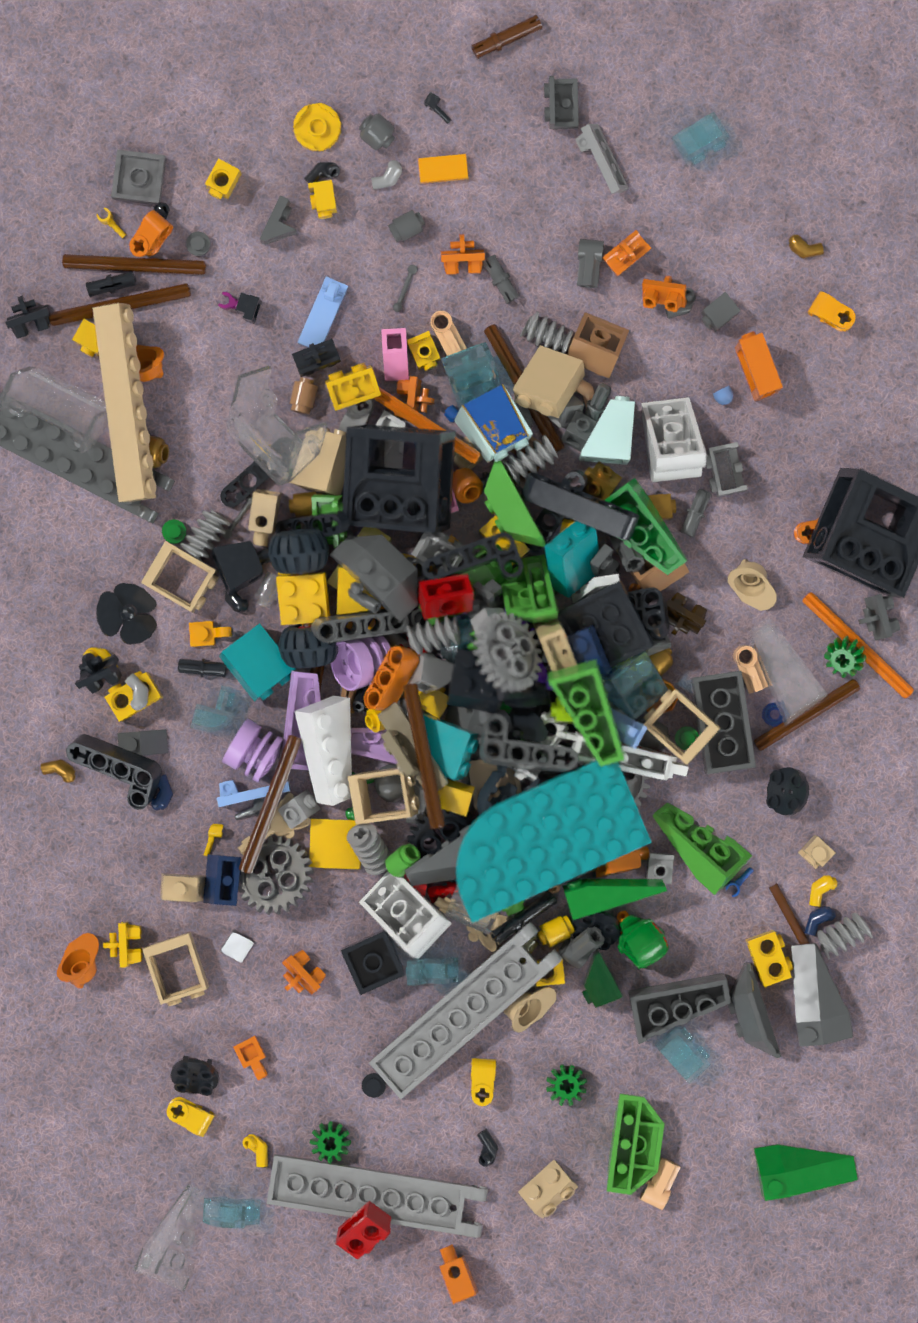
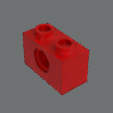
[419,574,474,619]

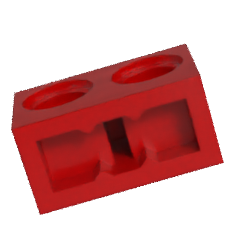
[335,1201,392,1260]

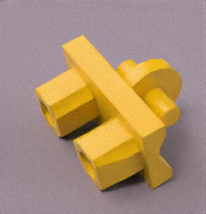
[103,922,143,967]

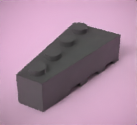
[628,973,731,1044]

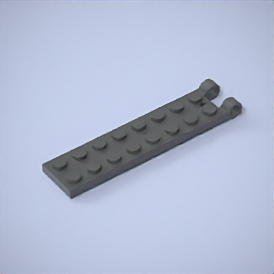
[0,392,175,524]

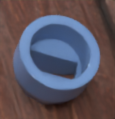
[713,385,733,405]

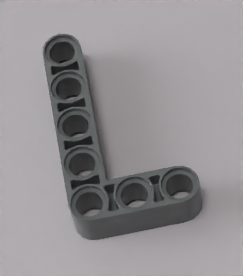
[311,557,431,643]

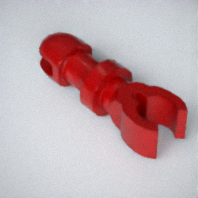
[427,881,458,903]

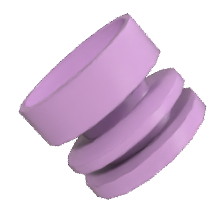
[330,635,390,690]
[222,719,284,783]

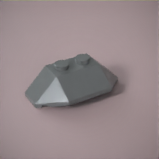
[330,535,417,623]
[728,962,781,1058]

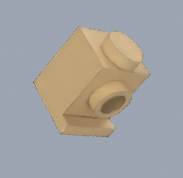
[798,835,835,869]

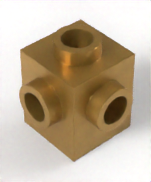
[583,461,622,500]

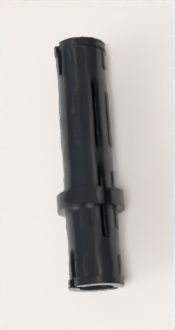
[490,891,557,945]

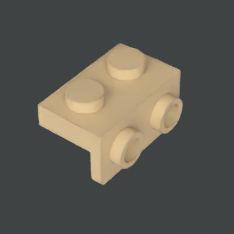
[518,1160,578,1218]

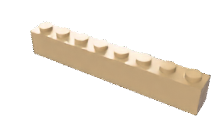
[93,303,157,502]

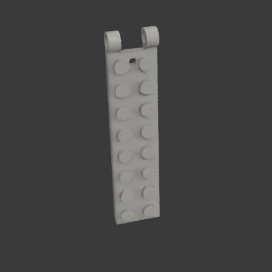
[369,922,563,1099]
[267,1154,488,1238]

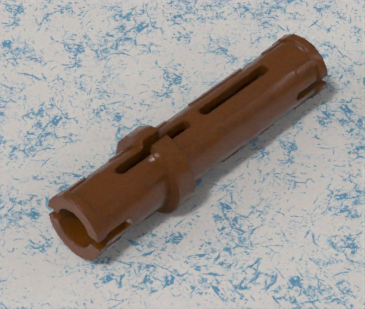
[471,15,542,59]

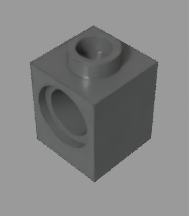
[701,292,741,331]

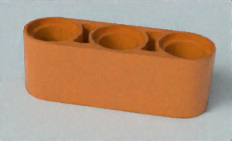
[364,646,419,711]

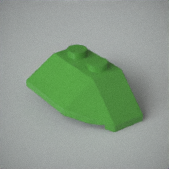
[484,460,546,547]
[501,554,557,623]
[606,1093,665,1195]

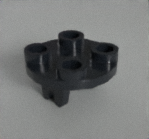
[766,767,809,816]
[573,911,621,950]
[170,1056,219,1096]

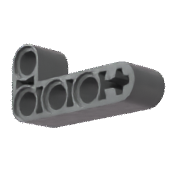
[479,714,578,773]

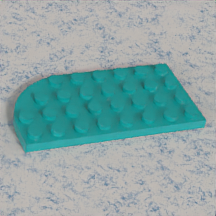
[456,760,652,923]

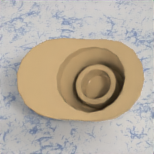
[728,559,777,611]
[503,987,556,1033]

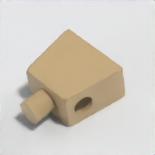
[248,489,282,546]
[160,873,205,902]

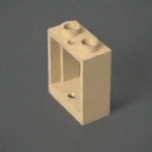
[141,541,219,613]
[533,618,577,672]
[643,689,721,765]
[348,767,420,824]
[142,932,209,1007]

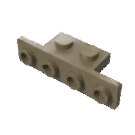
[378,703,448,791]

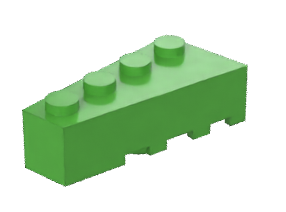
[548,660,624,766]

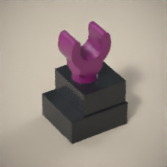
[218,292,262,324]

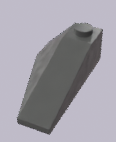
[405,825,471,886]
[791,943,853,1047]

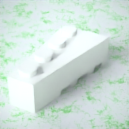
[295,696,352,806]

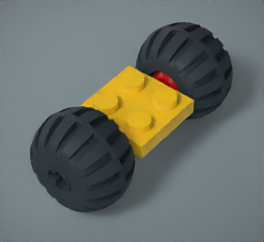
[268,529,339,668]

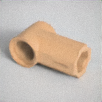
[430,311,468,360]
[733,645,768,694]
[640,1157,681,1210]

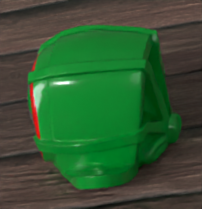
[617,915,669,969]

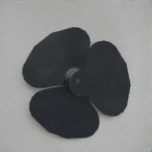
[96,583,157,645]
[487,707,548,769]

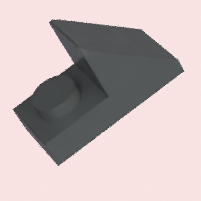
[260,195,297,245]
[117,729,168,756]

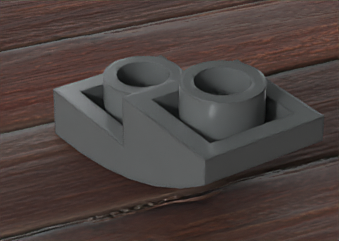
[590,544,621,577]

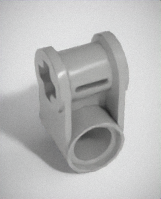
[338,399,374,432]

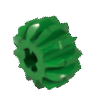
[824,636,866,678]
[546,1064,587,1106]
[310,1121,351,1163]

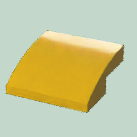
[309,819,361,869]

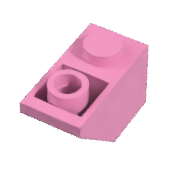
[381,328,409,382]

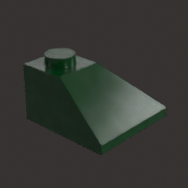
[582,949,623,1008]

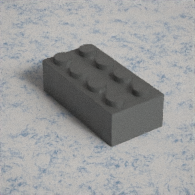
[690,671,756,774]

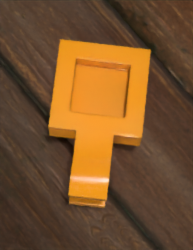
[189,621,232,647]

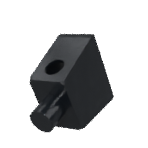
[211,541,270,596]

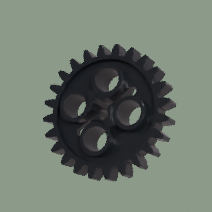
[407,809,477,882]

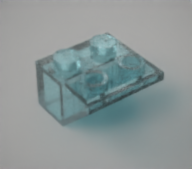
[441,342,501,410]
[601,651,668,720]

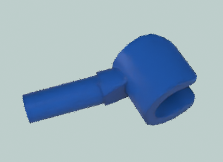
[444,405,459,423]
[726,867,754,897]

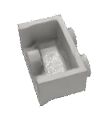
[705,442,747,497]

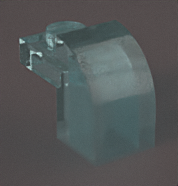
[191,685,236,732]
[406,957,459,986]
[203,1197,261,1228]

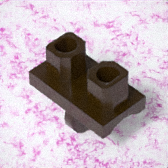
[666,593,707,635]

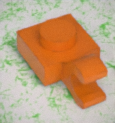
[233,1035,268,1081]

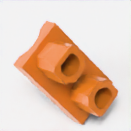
[602,230,651,277]
[441,234,485,274]
[642,275,687,312]
[394,376,435,419]
[282,950,326,995]

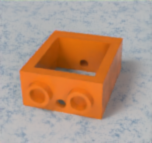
[735,331,783,401]

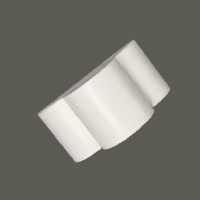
[641,397,706,482]
[359,871,452,959]

